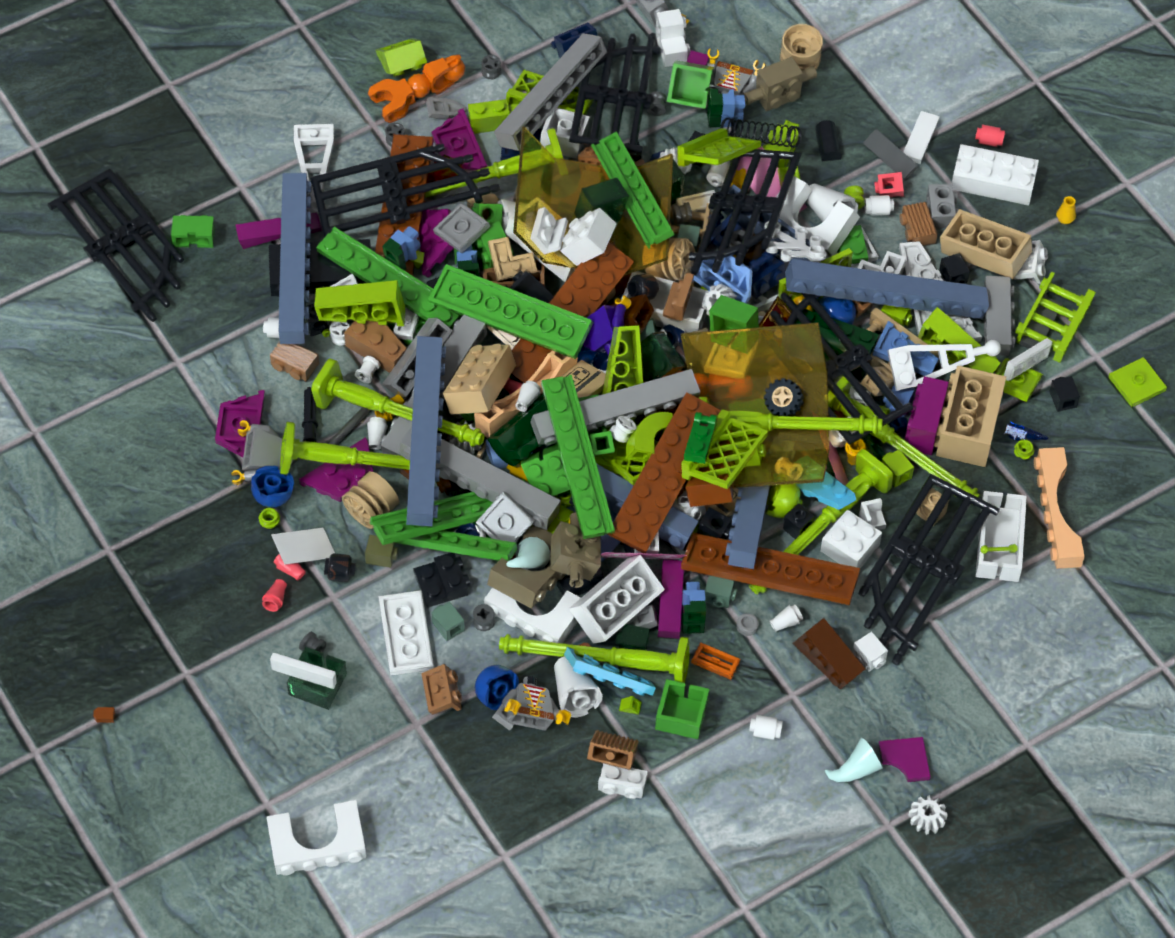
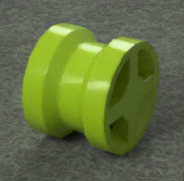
[844,186,865,209]

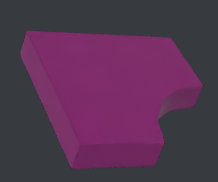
[878,737,930,782]

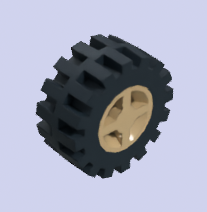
[764,378,804,416]

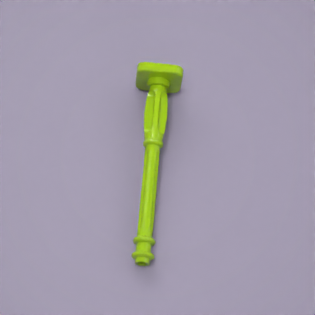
[425,128,568,198]
[311,358,485,447]
[818,376,980,505]
[699,397,883,435]
[280,422,410,475]
[749,449,893,595]
[499,634,690,683]

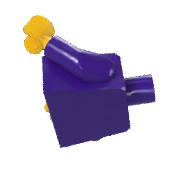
[582,295,631,357]

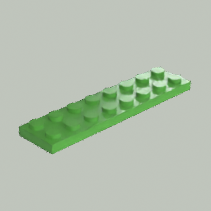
[428,264,593,359]

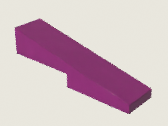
[235,212,322,249]
[658,559,684,639]

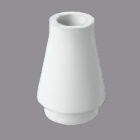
[515,381,541,412]
[367,417,388,450]
[769,604,803,632]

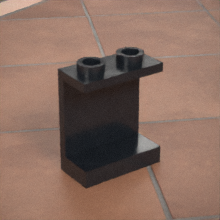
[505,269,554,303]

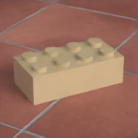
[940,209,1032,279]
[443,344,516,414]

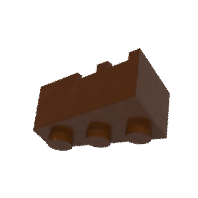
[792,618,865,689]

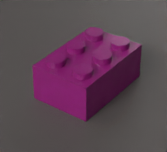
[905,376,949,455]

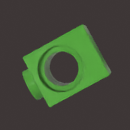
[471,203,503,225]

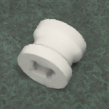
[330,321,350,346]
[610,416,636,443]

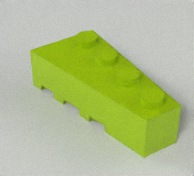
[314,280,406,326]
[918,307,1001,374]
[602,325,643,395]

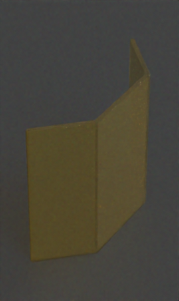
[513,127,673,275]
[681,323,830,491]

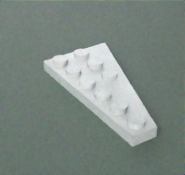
[899,241,982,342]

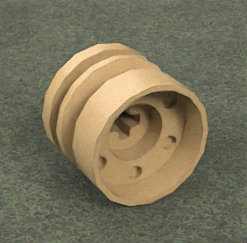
[780,24,823,71]
[643,238,695,281]
[342,471,399,529]

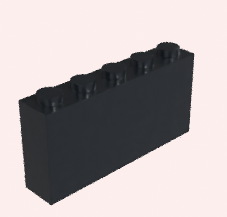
[269,239,371,296]

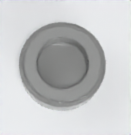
[736,613,759,636]

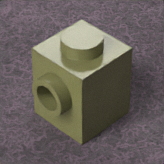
[365,535,399,568]

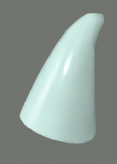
[506,537,550,571]
[825,738,883,782]

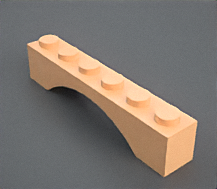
[474,350,577,438]
[1034,447,1085,569]

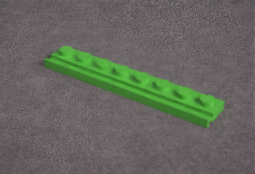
[591,131,675,249]
[316,227,461,329]
[541,375,615,539]
[370,479,525,545]

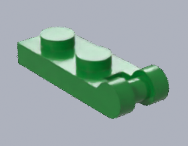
[684,412,717,464]

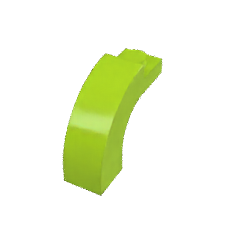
[626,412,673,463]

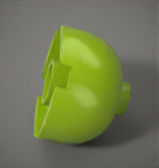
[765,474,803,519]

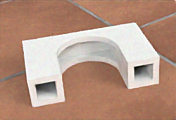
[776,176,860,256]
[484,568,580,644]
[266,800,366,875]

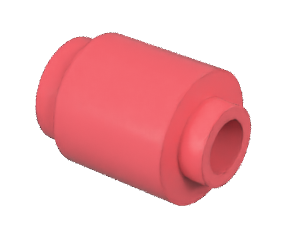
[975,124,1005,147]

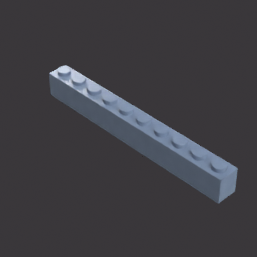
[278,173,312,344]
[785,259,989,319]
[406,336,446,526]

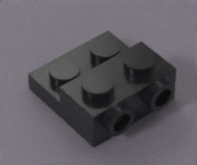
[413,553,471,608]

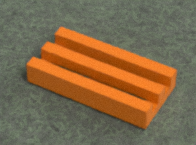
[691,642,740,680]

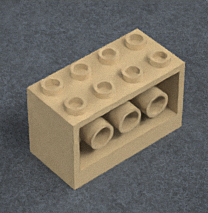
[934,365,1007,467]

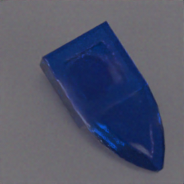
[1005,422,1049,441]

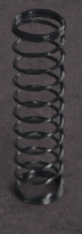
[720,118,802,148]

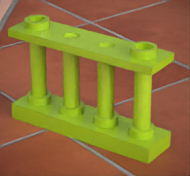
[1015,272,1096,363]

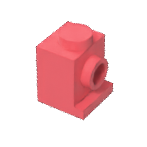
[874,172,904,197]

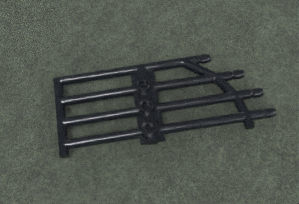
[569,33,660,154]
[310,144,500,238]
[689,149,801,276]
[47,169,184,322]
[768,292,913,445]
[858,473,1000,665]

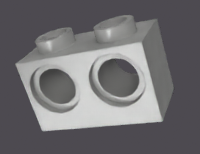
[926,184,959,229]

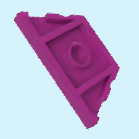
[431,108,487,170]
[419,209,453,278]
[215,390,265,457]
[299,437,373,502]

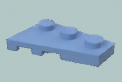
[872,321,939,376]

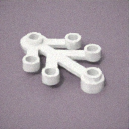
[764,221,826,263]

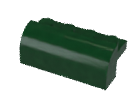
[789,309,879,379]
[487,393,548,466]

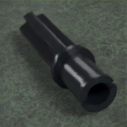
[302,387,318,442]

